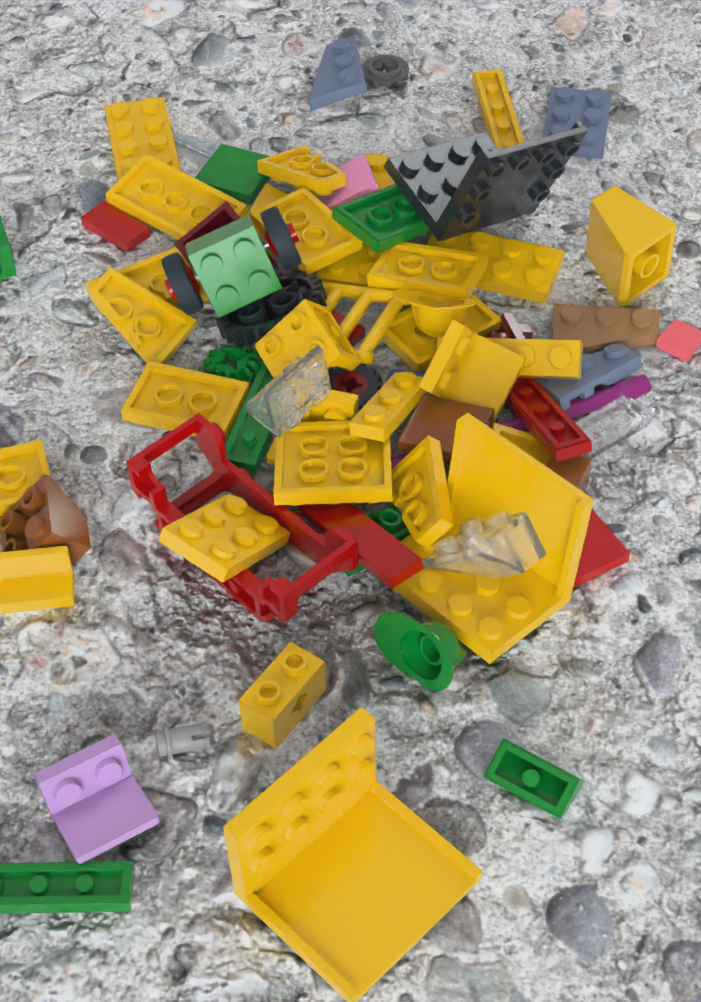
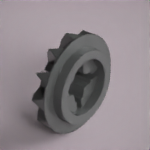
[362,54,409,89]

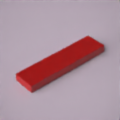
[505,377,592,462]
[298,503,424,589]

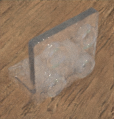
[245,345,331,438]

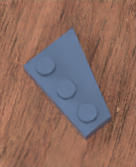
[307,36,368,111]

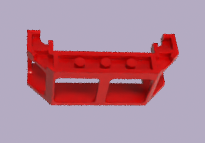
[126,413,358,622]

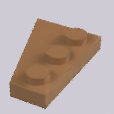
[552,304,659,354]

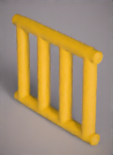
[256,281,410,365]

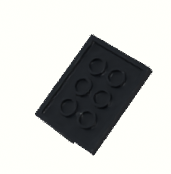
[384,121,588,242]

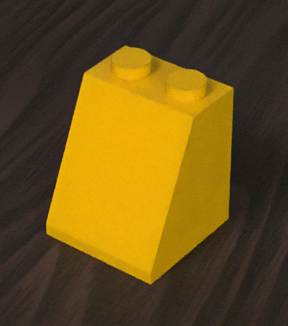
[585,185,677,308]

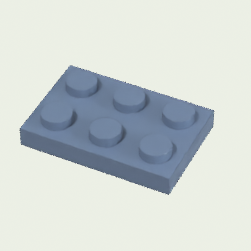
[542,87,612,159]

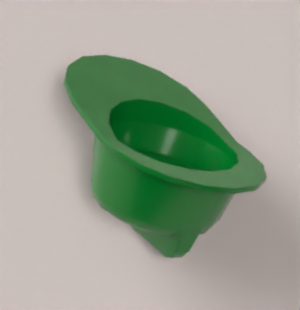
[374,612,467,691]

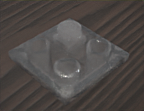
[422,511,547,579]

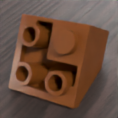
[0,474,91,565]

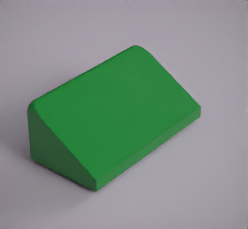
[483,738,585,819]

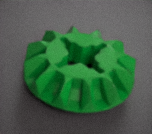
[203,343,260,383]

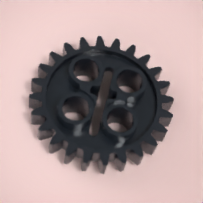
[215,271,328,347]

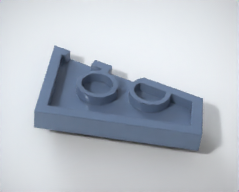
[535,343,642,410]

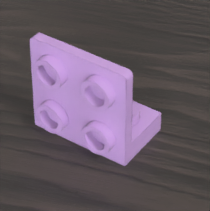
[33,734,160,864]

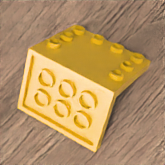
[393,413,594,664]
[223,707,482,1002]

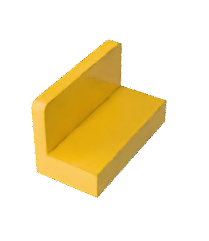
[0,546,75,614]

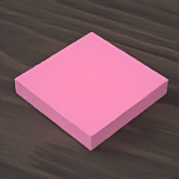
[310,154,380,212]

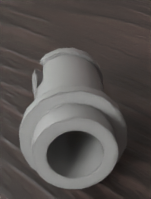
[155,721,211,760]

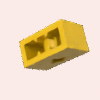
[238,642,327,749]

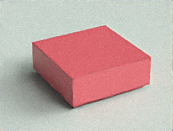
[656,319,701,362]

